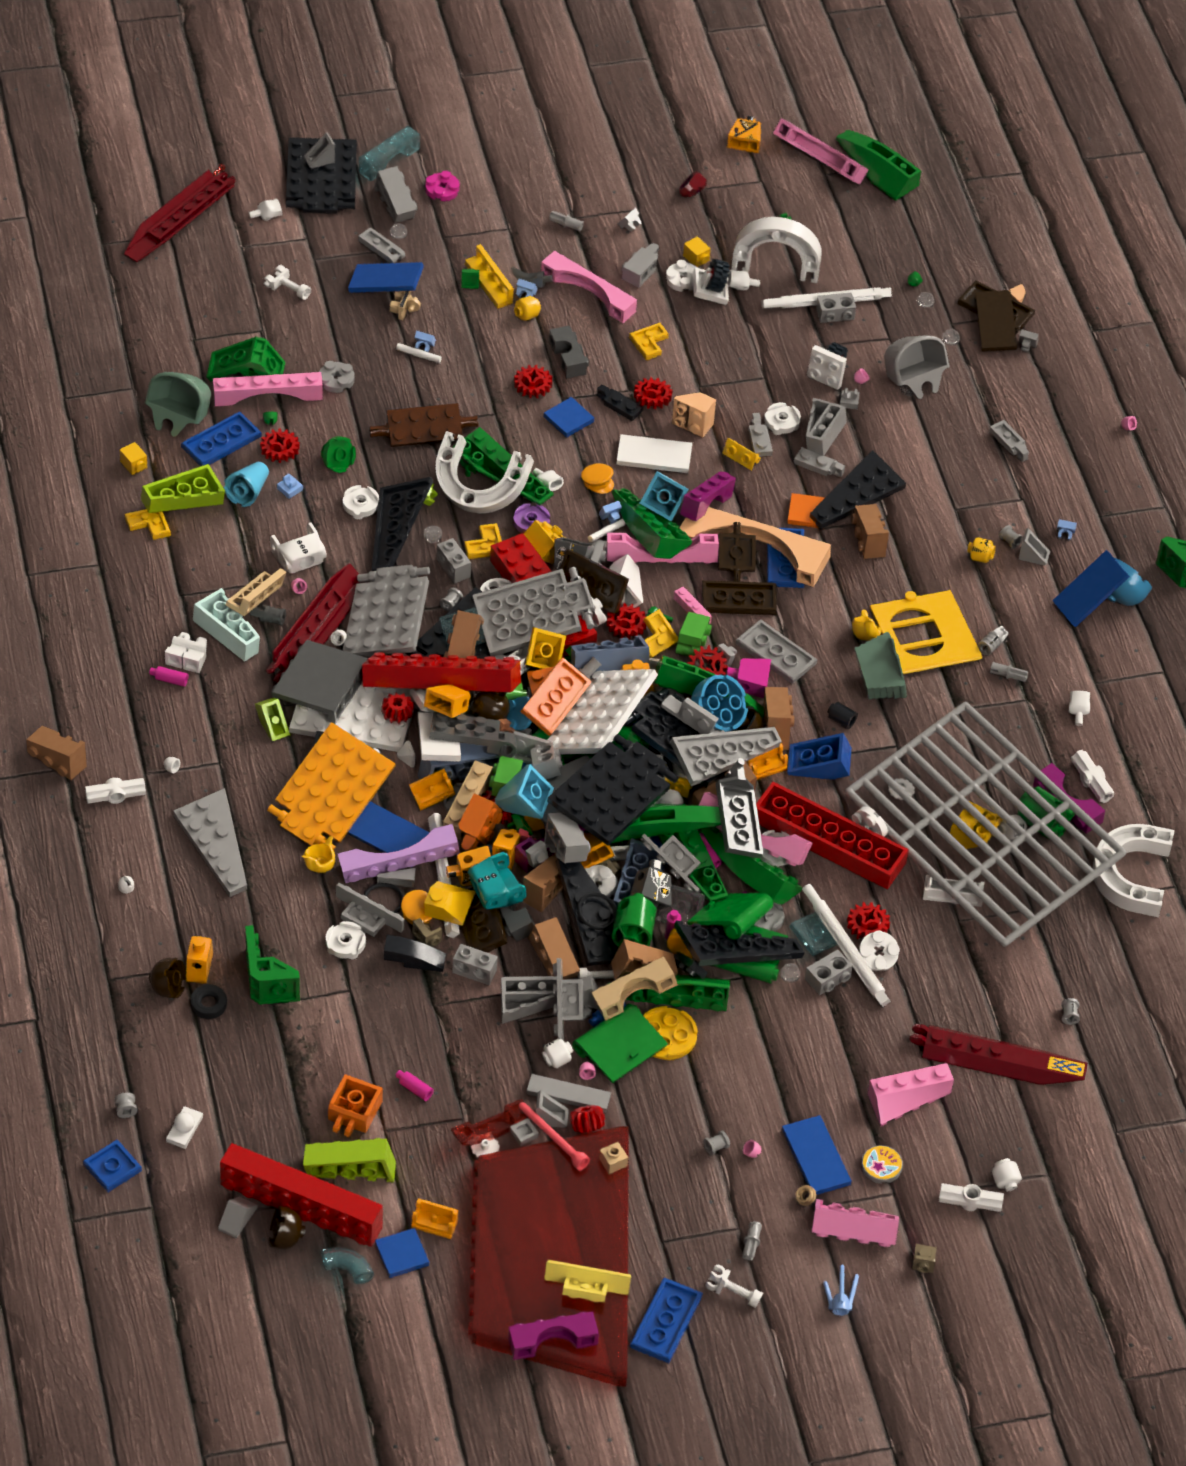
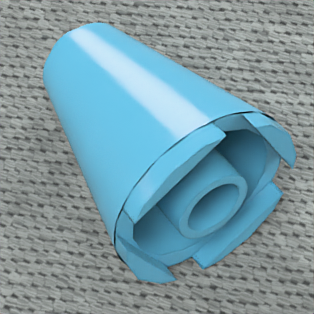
[224,462,269,507]

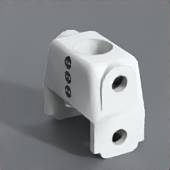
[270,522,327,574]

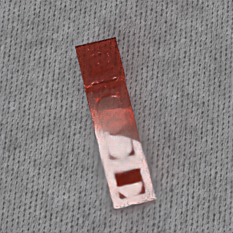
[451,1099,529,1145]

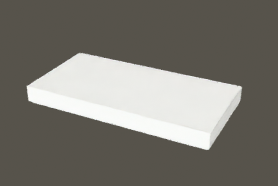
[616,434,692,473]
[418,712,461,762]

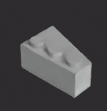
[374,166,417,223]
[806,398,847,456]
[544,812,590,863]
[500,976,557,1024]

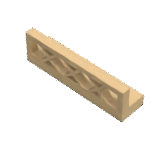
[225,568,286,616]

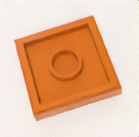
[787,493,825,529]

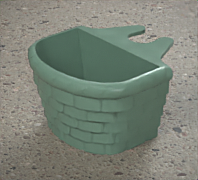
[144,372,211,437]
[855,632,907,700]

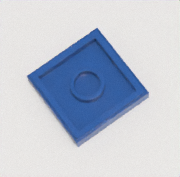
[544,397,594,438]
[83,1139,142,1192]
[375,1228,429,1278]

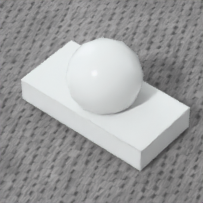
[166,1106,203,1149]

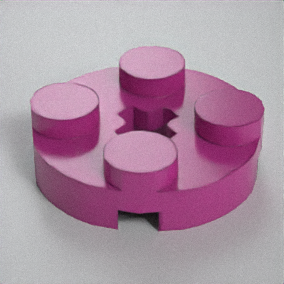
[425,171,460,201]

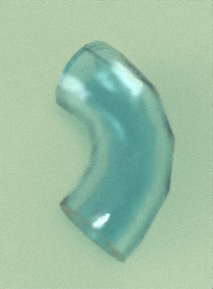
[321,1247,374,1284]

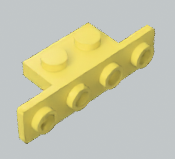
[544,1260,631,1302]

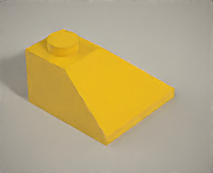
[525,627,566,670]
[424,881,475,926]

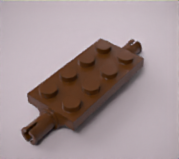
[370,403,478,447]

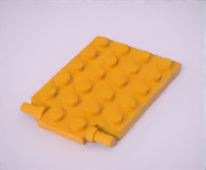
[267,722,396,851]

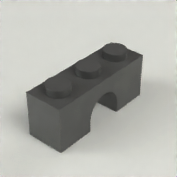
[549,325,589,379]
[499,899,535,942]

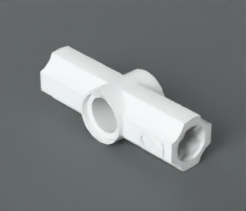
[1071,750,1114,803]
[85,778,146,804]
[939,1184,1004,1212]

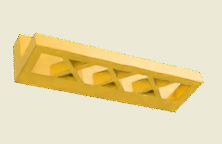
[465,244,514,309]

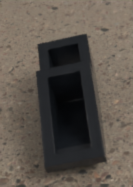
[384,935,446,972]

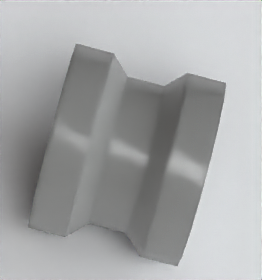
[114,1093,137,1118]

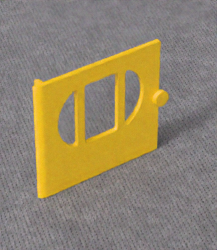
[870,590,982,674]

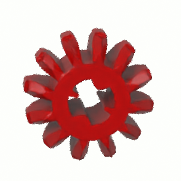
[381,692,414,724]
[570,1105,605,1133]

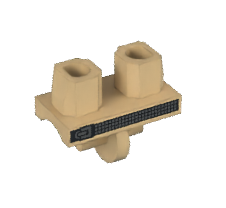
[390,291,421,320]

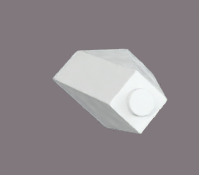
[609,554,643,608]

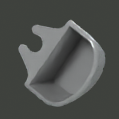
[884,335,949,399]

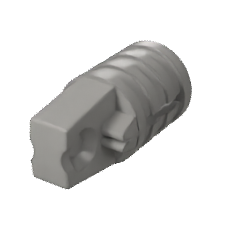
[978,625,1009,656]

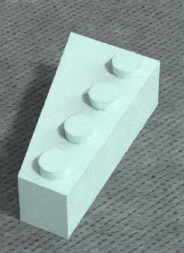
[193,588,260,662]

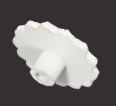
[888,778,915,800]
[471,1135,500,1160]

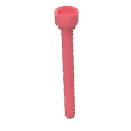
[519,1102,590,1171]

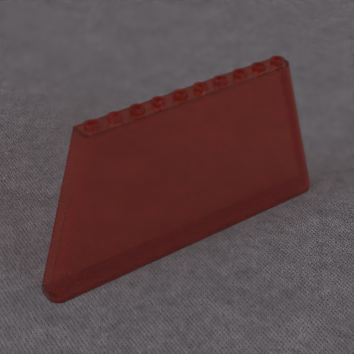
[468,1126,629,1387]

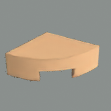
[1009,284,1025,303]

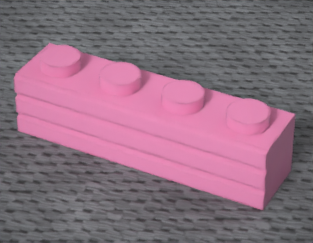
[674,587,712,624]

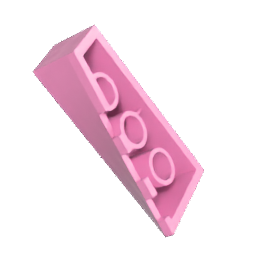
[868,1063,954,1126]
[812,1199,899,1247]

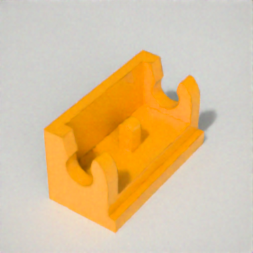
[746,743,788,780]
[409,769,456,811]
[411,1198,458,1239]

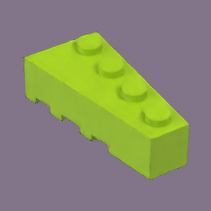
[141,464,225,513]
[303,1138,396,1182]

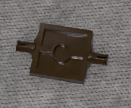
[718,522,756,582]

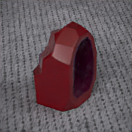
[679,172,707,197]

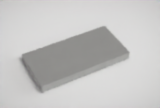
[736,619,817,684]

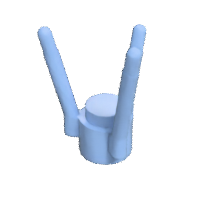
[823,1265,859,1316]

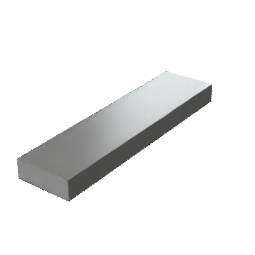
[526,1074,611,1113]

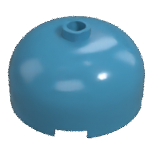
[1107,558,1152,606]
[691,675,748,732]

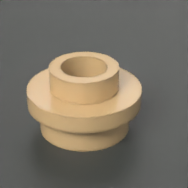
[796,1185,816,1206]

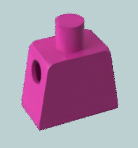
[727,658,771,698]

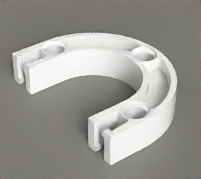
[731,217,822,283]
[436,431,534,513]
[1092,824,1174,917]

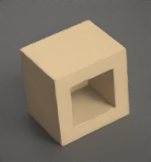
[599,1142,628,1174]

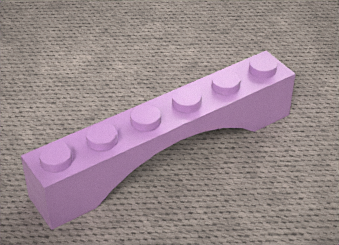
[338,824,460,883]

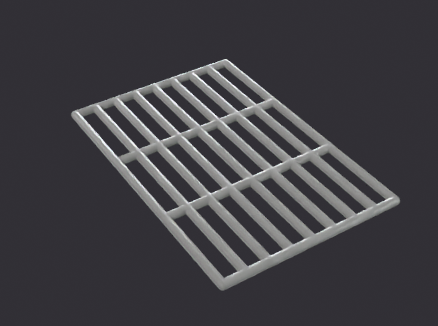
[845,702,1127,947]

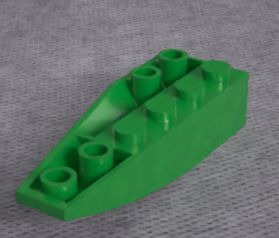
[836,130,921,201]
[453,427,554,505]
[612,488,692,559]
[655,655,764,719]
[612,804,721,843]
[657,804,729,902]
[701,826,803,905]
[608,975,730,1011]

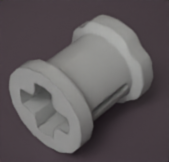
[999,525,1023,549]
[440,587,464,612]
[1061,998,1080,1025]
[703,1130,730,1156]

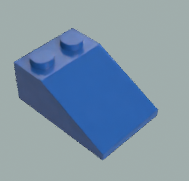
[787,733,852,780]

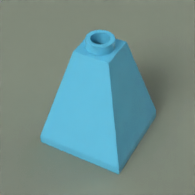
[639,471,689,521]
[495,764,554,819]

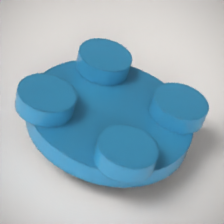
[507,696,532,731]

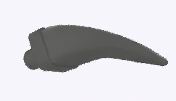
[511,267,553,288]

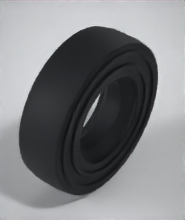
[191,984,227,1019]

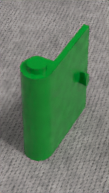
[687,893,773,940]
[710,925,788,984]
[572,1003,668,1084]

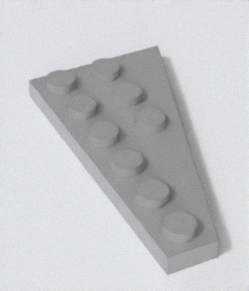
[670,727,782,786]
[173,788,247,897]

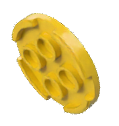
[643,1006,698,1060]

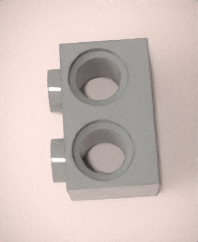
[816,292,856,323]
[436,538,471,584]
[530,742,563,780]
[452,944,498,986]
[805,949,853,995]

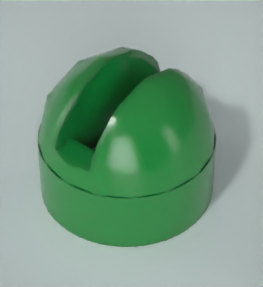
[908,271,923,287]
[263,411,278,425]

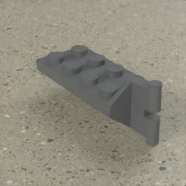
[716,758,764,859]

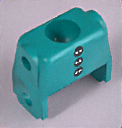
[468,852,526,910]

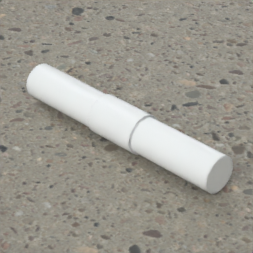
[396,343,442,363]
[588,518,626,543]

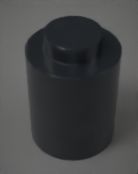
[827,702,858,729]

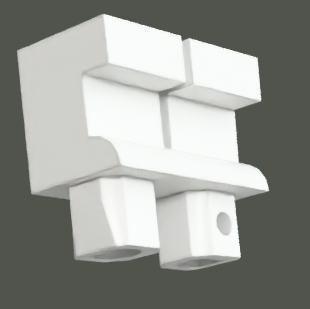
[165,632,207,673]

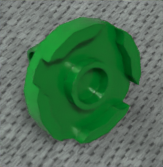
[321,436,356,473]

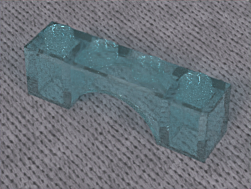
[359,126,420,181]

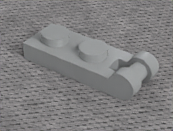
[358,227,405,263]

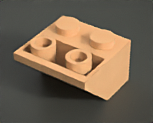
[672,392,716,437]

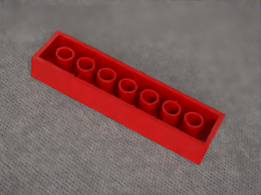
[490,533,597,658]
[362,652,521,692]
[756,782,909,890]
[220,1143,383,1247]

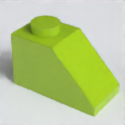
[255,698,290,741]

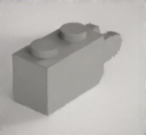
[621,243,659,288]

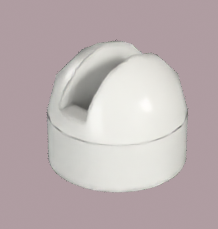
[330,630,347,646]
[164,757,180,774]
[118,876,134,893]

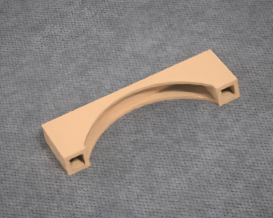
[680,507,831,587]

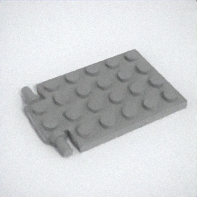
[343,565,430,657]
[472,567,595,657]

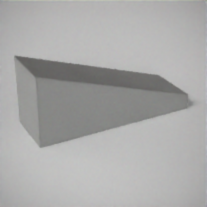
[377,868,416,888]

